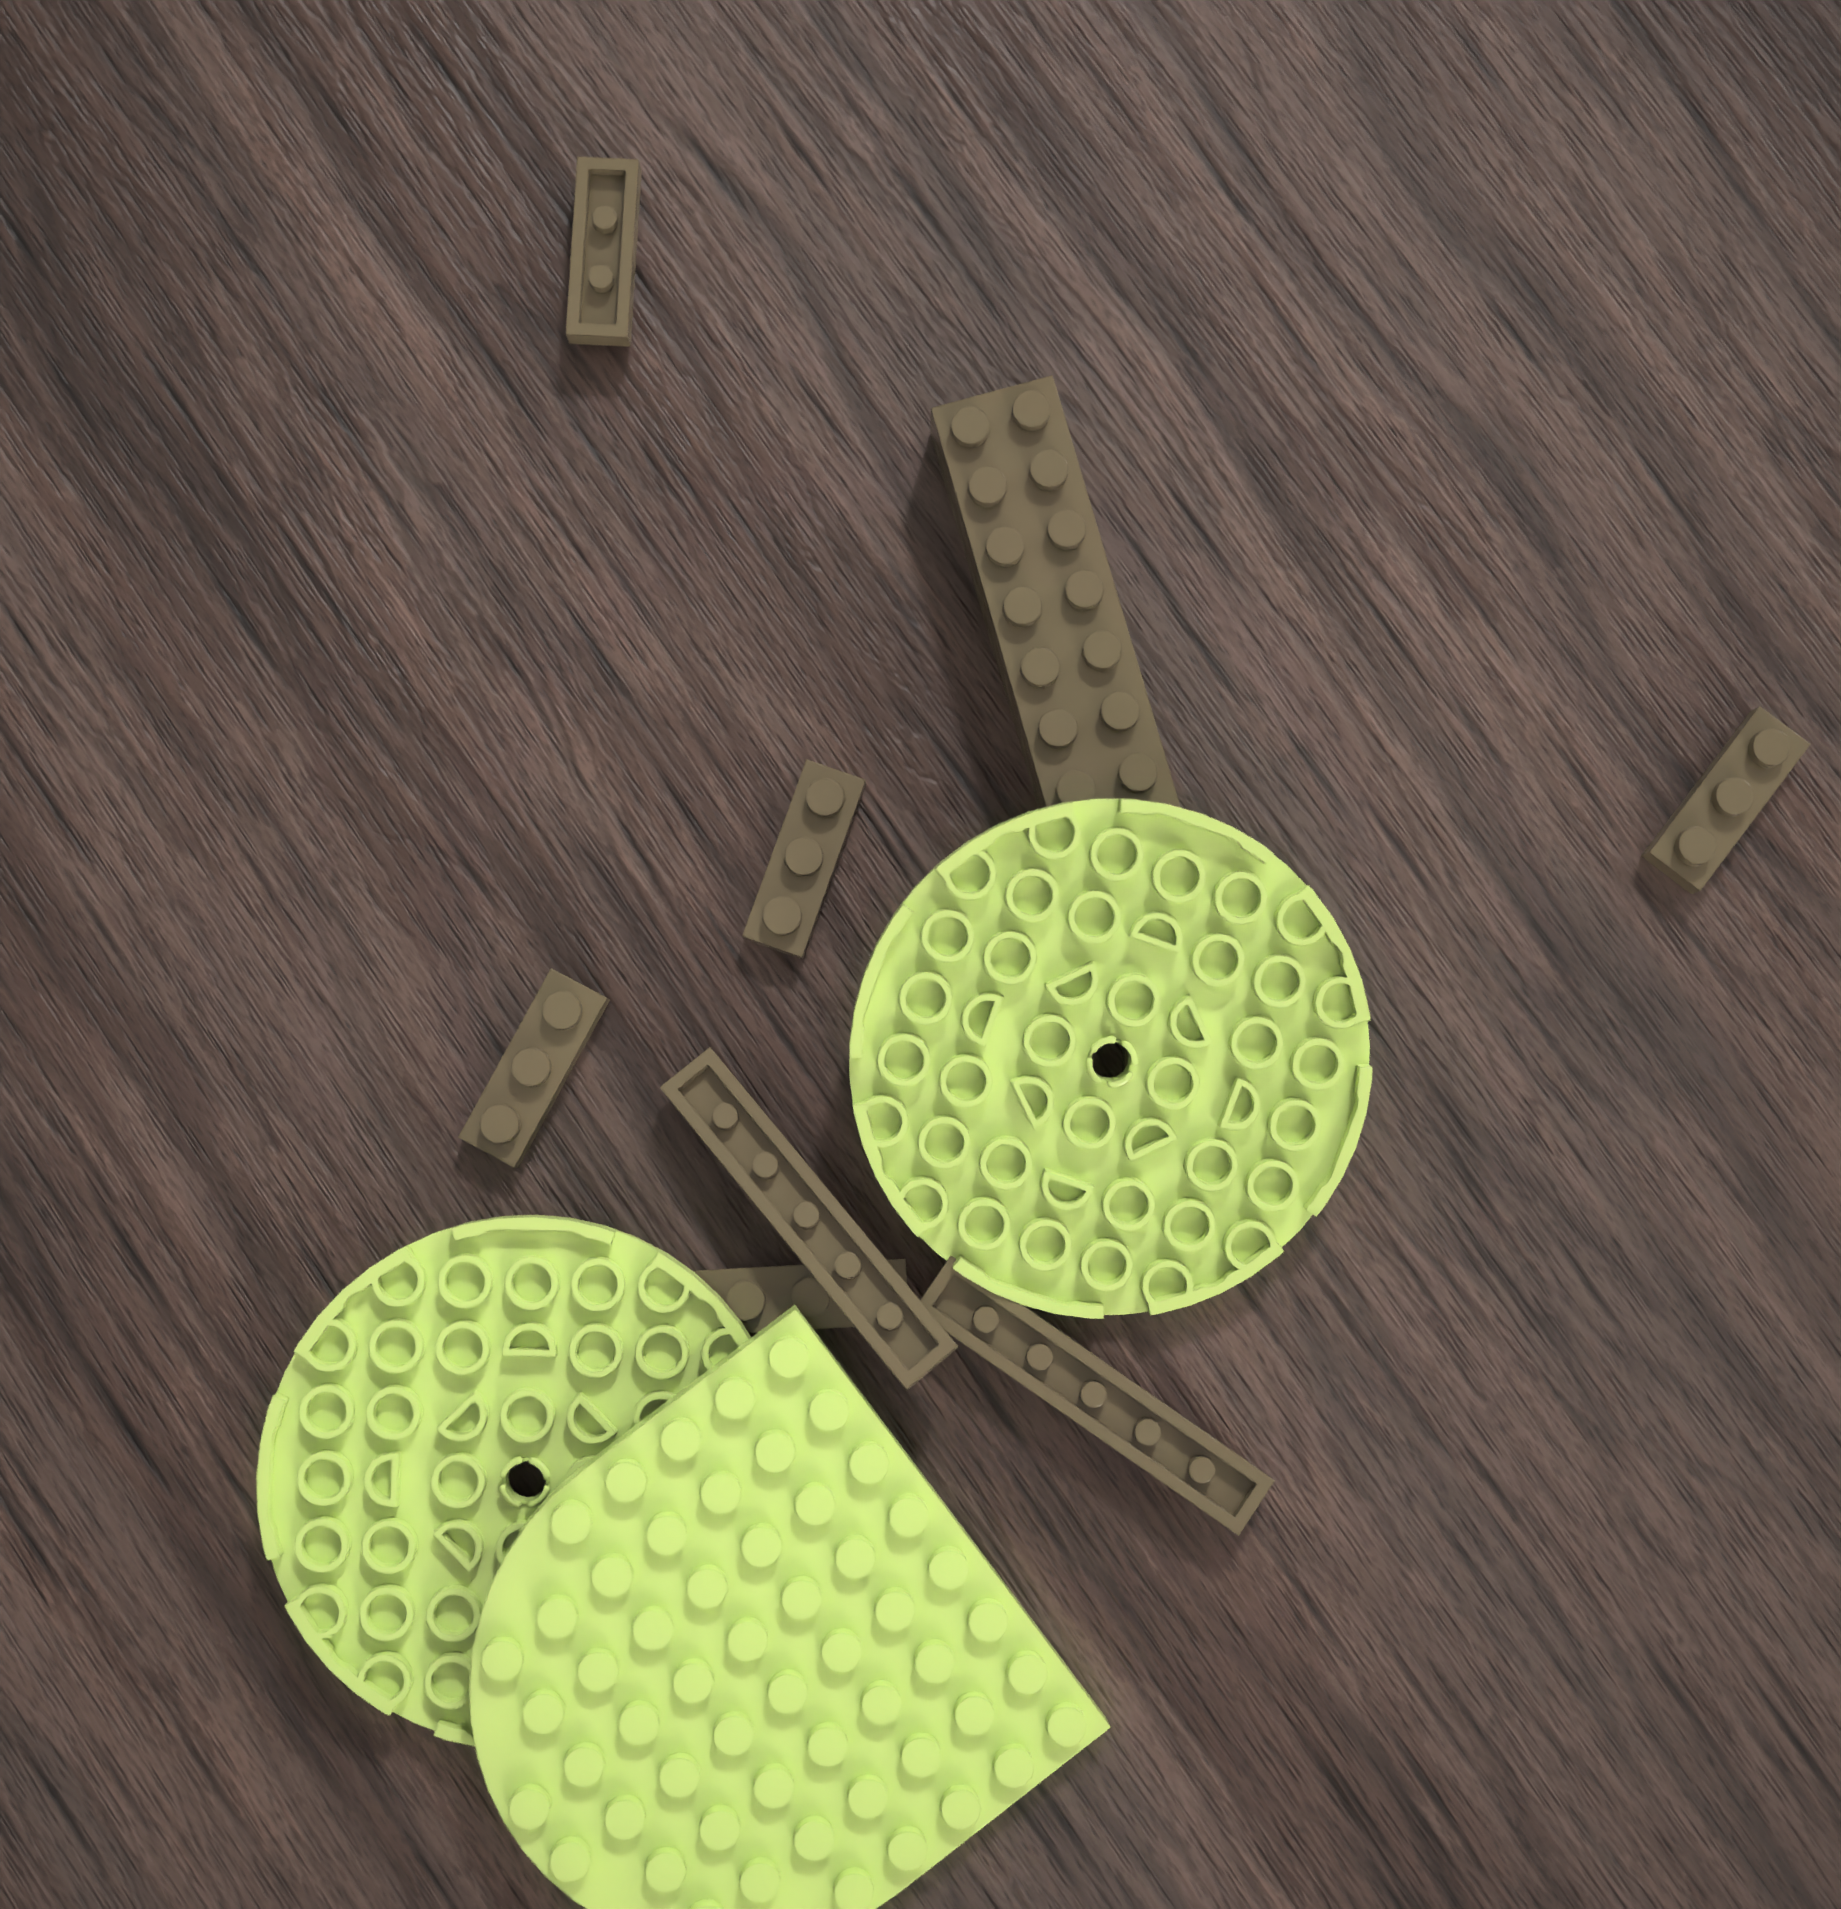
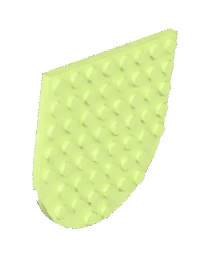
[469,1305,1111,1909]

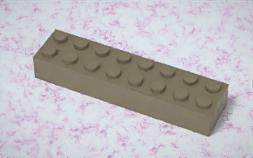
[930,375,1181,809]

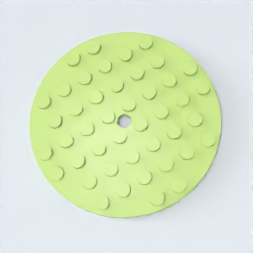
[849,798,1372,1319]
[256,1215,751,1746]

